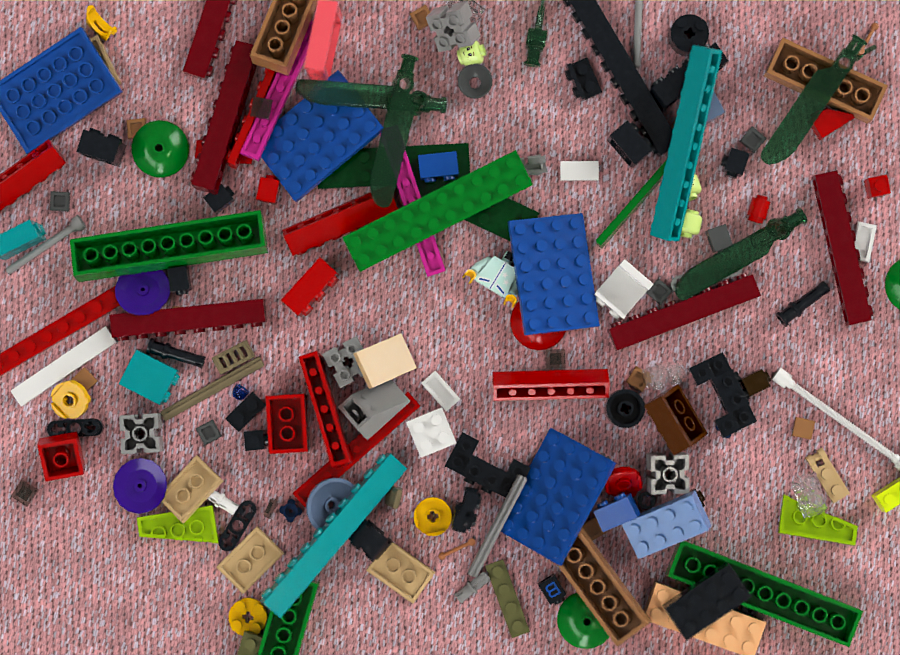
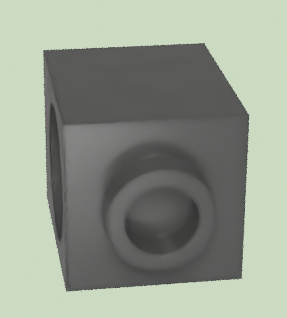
[705,224,733,255]

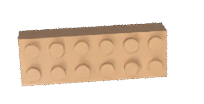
[644,581,767,655]

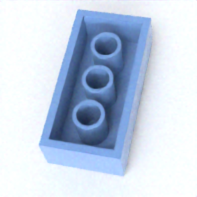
[622,490,711,559]

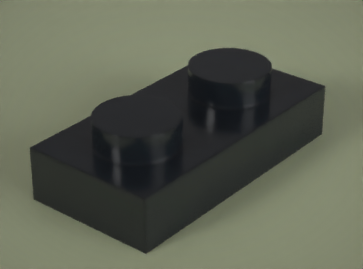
[225,392,266,432]

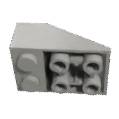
[338,380,410,440]

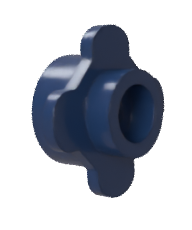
[279,499,302,522]

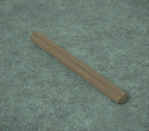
[161,357,264,421]

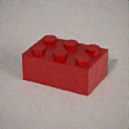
[281,257,339,317]
[265,394,309,454]

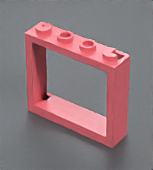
[304,0,343,85]

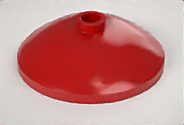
[510,301,566,350]

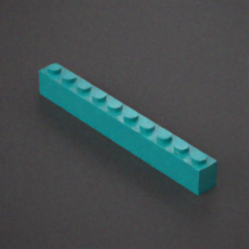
[650,45,723,241]
[260,453,407,618]

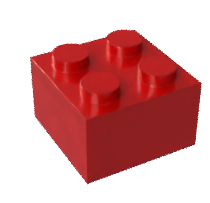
[37,431,86,482]

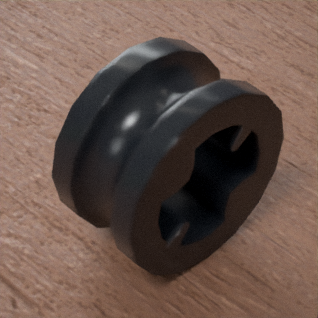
[81,418,100,436]
[638,492,655,509]

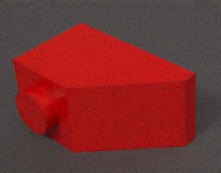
[807,109,855,140]

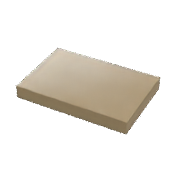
[353,334,417,389]
[162,455,223,523]
[217,526,284,594]
[366,542,435,604]

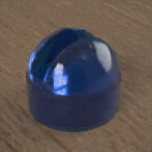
[232,384,249,400]

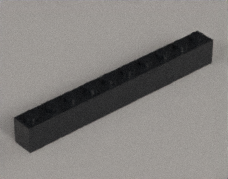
[562,0,672,157]

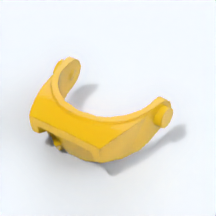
[86,5,117,41]

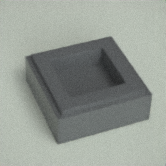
[739,126,767,153]
[49,191,71,212]
[646,278,673,305]
[196,420,222,445]

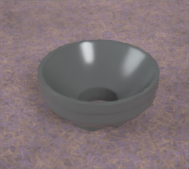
[458,64,493,99]

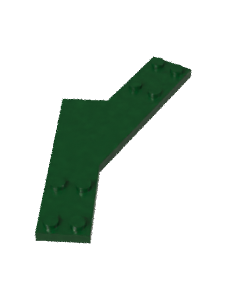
[318,143,539,241]

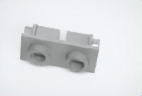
[520,154,548,175]

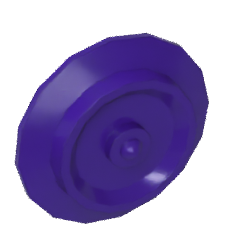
[115,270,170,316]
[113,458,167,514]

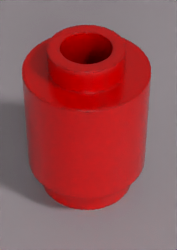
[747,195,771,224]

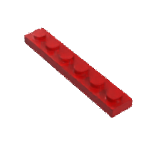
[226,68,277,170]

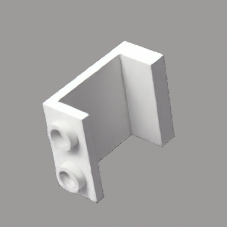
[594,259,654,320]

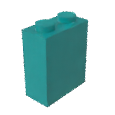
[0,219,47,260]
[119,350,180,405]

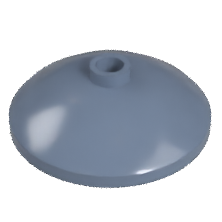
[306,478,354,530]

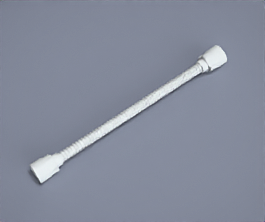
[771,367,900,471]

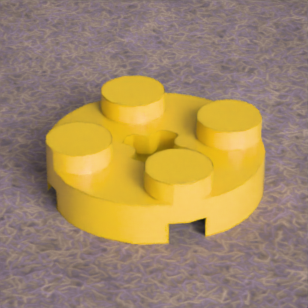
[51,380,91,419]
[414,497,452,536]
[228,597,267,636]

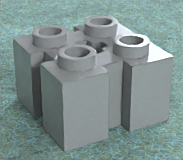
[426,1,481,52]
[322,336,364,388]
[119,413,164,454]
[646,452,690,495]

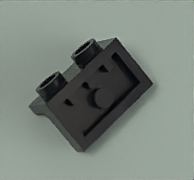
[564,57,602,102]

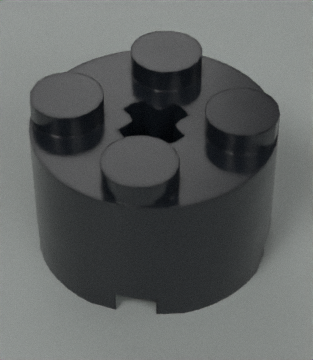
[668,14,709,56]
[605,389,645,428]
[348,518,393,562]

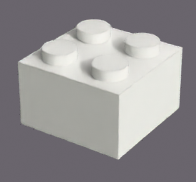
[406,407,457,458]

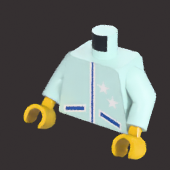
[462,251,518,308]

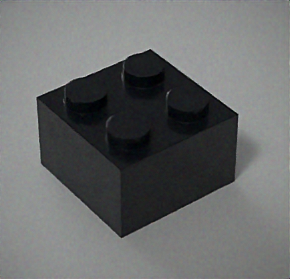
[607,120,653,169]
[76,128,127,167]

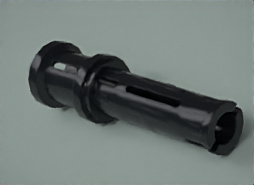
[776,281,830,327]
[146,338,206,368]

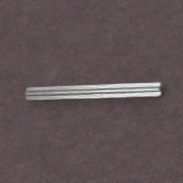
[468,475,527,578]

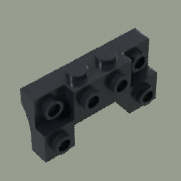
[688,352,757,438]
[445,432,531,498]
[451,487,482,533]

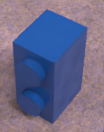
[418,151,459,183]
[593,492,641,532]

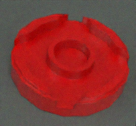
[604,467,643,497]

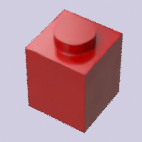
[864,174,891,199]
[256,175,281,205]

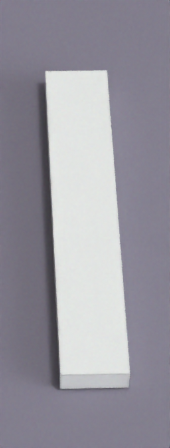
[11,326,117,407]

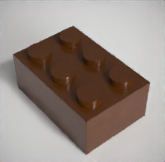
[644,384,708,455]

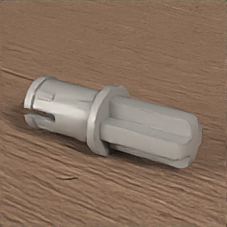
[454,572,490,604]

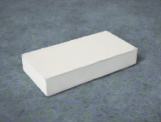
[560,161,599,181]
[854,221,877,263]
[421,371,460,412]

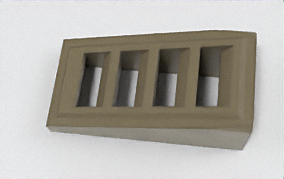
[212,340,256,375]
[384,486,403,509]

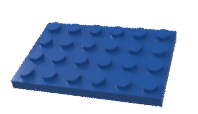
[0,27,123,154]
[261,70,385,202]
[507,213,600,336]
[501,427,617,566]

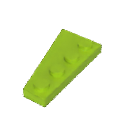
[778,495,858,546]
[136,505,219,543]

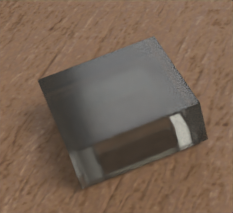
[250,97,273,120]
[546,349,566,369]
[11,480,38,507]
[264,498,279,519]

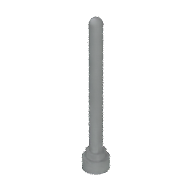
[633,0,643,68]
[6,215,86,274]

